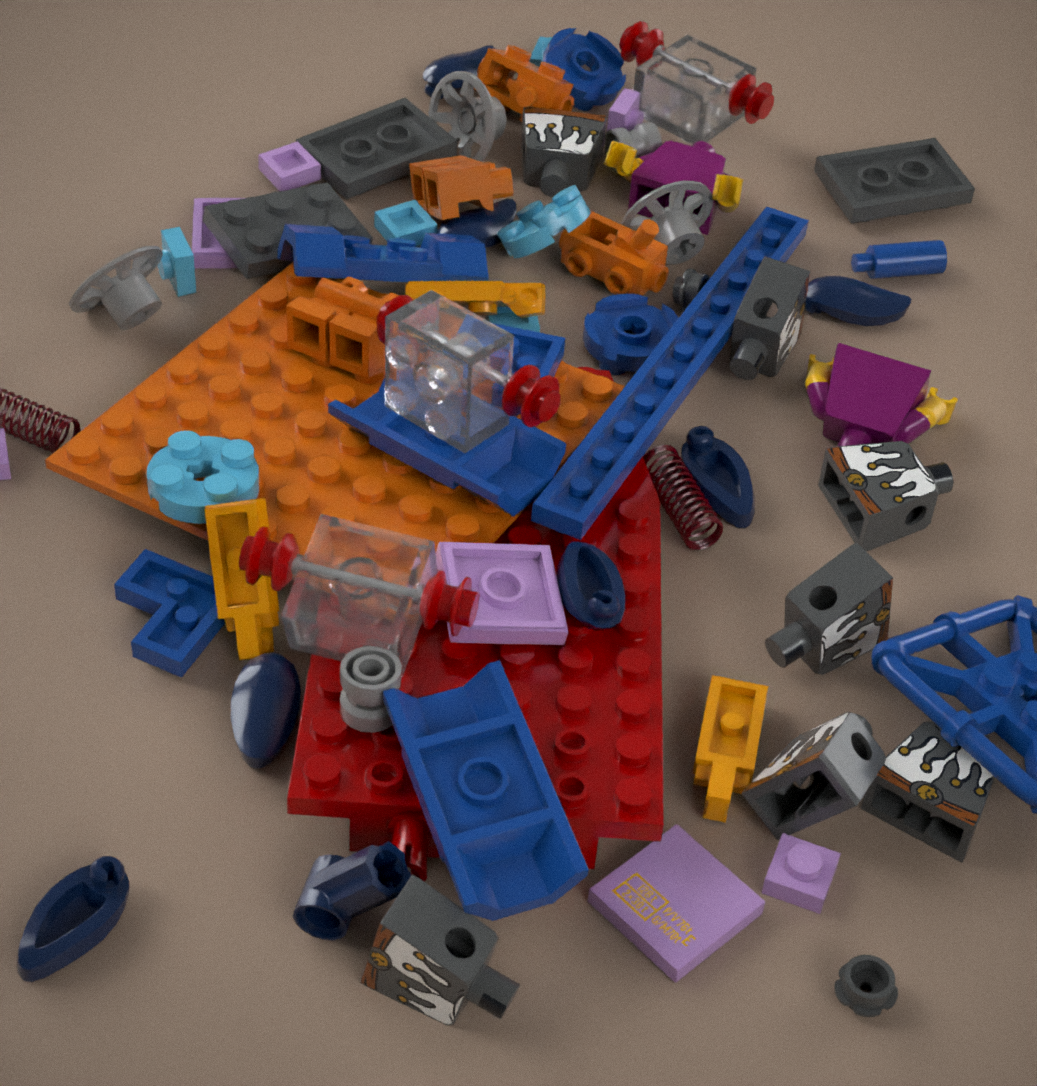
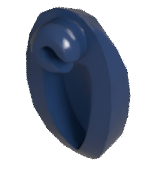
[423,45,495,99]
[437,199,517,248]
[805,275,912,326]
[681,426,755,529]
[556,541,625,631]
[231,652,301,769]
[17,856,130,982]

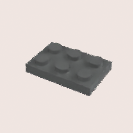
[296,98,457,199]
[814,138,975,223]
[203,182,373,279]

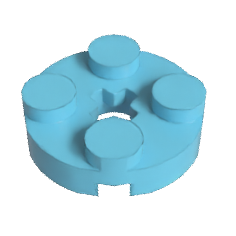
[497,185,591,258]
[147,431,260,524]

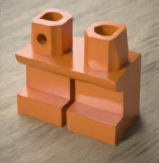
[409,155,514,220]
[286,276,399,379]

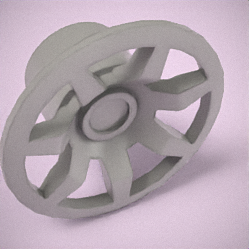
[428,71,506,162]
[621,181,713,264]
[69,246,163,330]

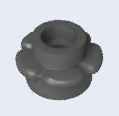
[673,269,710,312]
[834,955,898,1017]

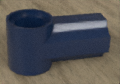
[293,841,412,940]

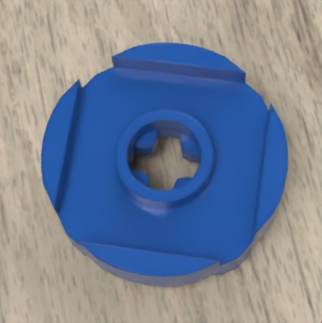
[542,28,626,111]
[583,294,678,375]

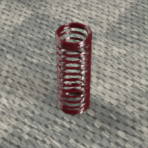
[0,388,81,454]
[643,445,724,550]

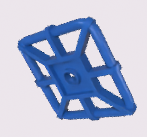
[872,595,1037,814]

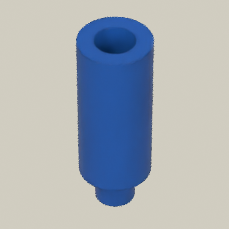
[851,240,947,279]

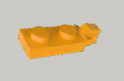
[405,281,546,318]
[204,498,280,660]
[693,675,768,823]

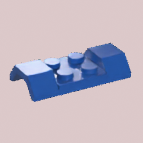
[277,224,489,282]
[328,357,566,517]
[382,660,589,921]

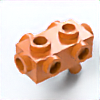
[474,45,574,122]
[559,210,669,296]

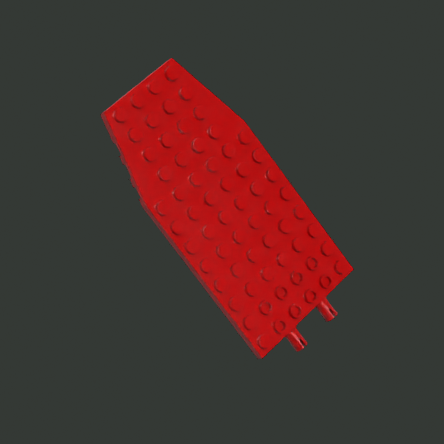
[287,366,664,882]

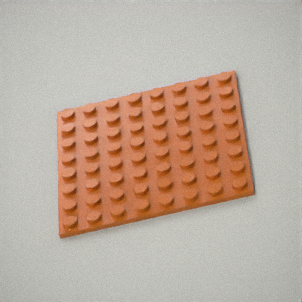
[45,261,625,632]

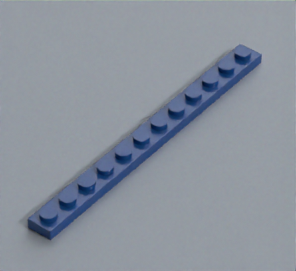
[531,206,809,540]

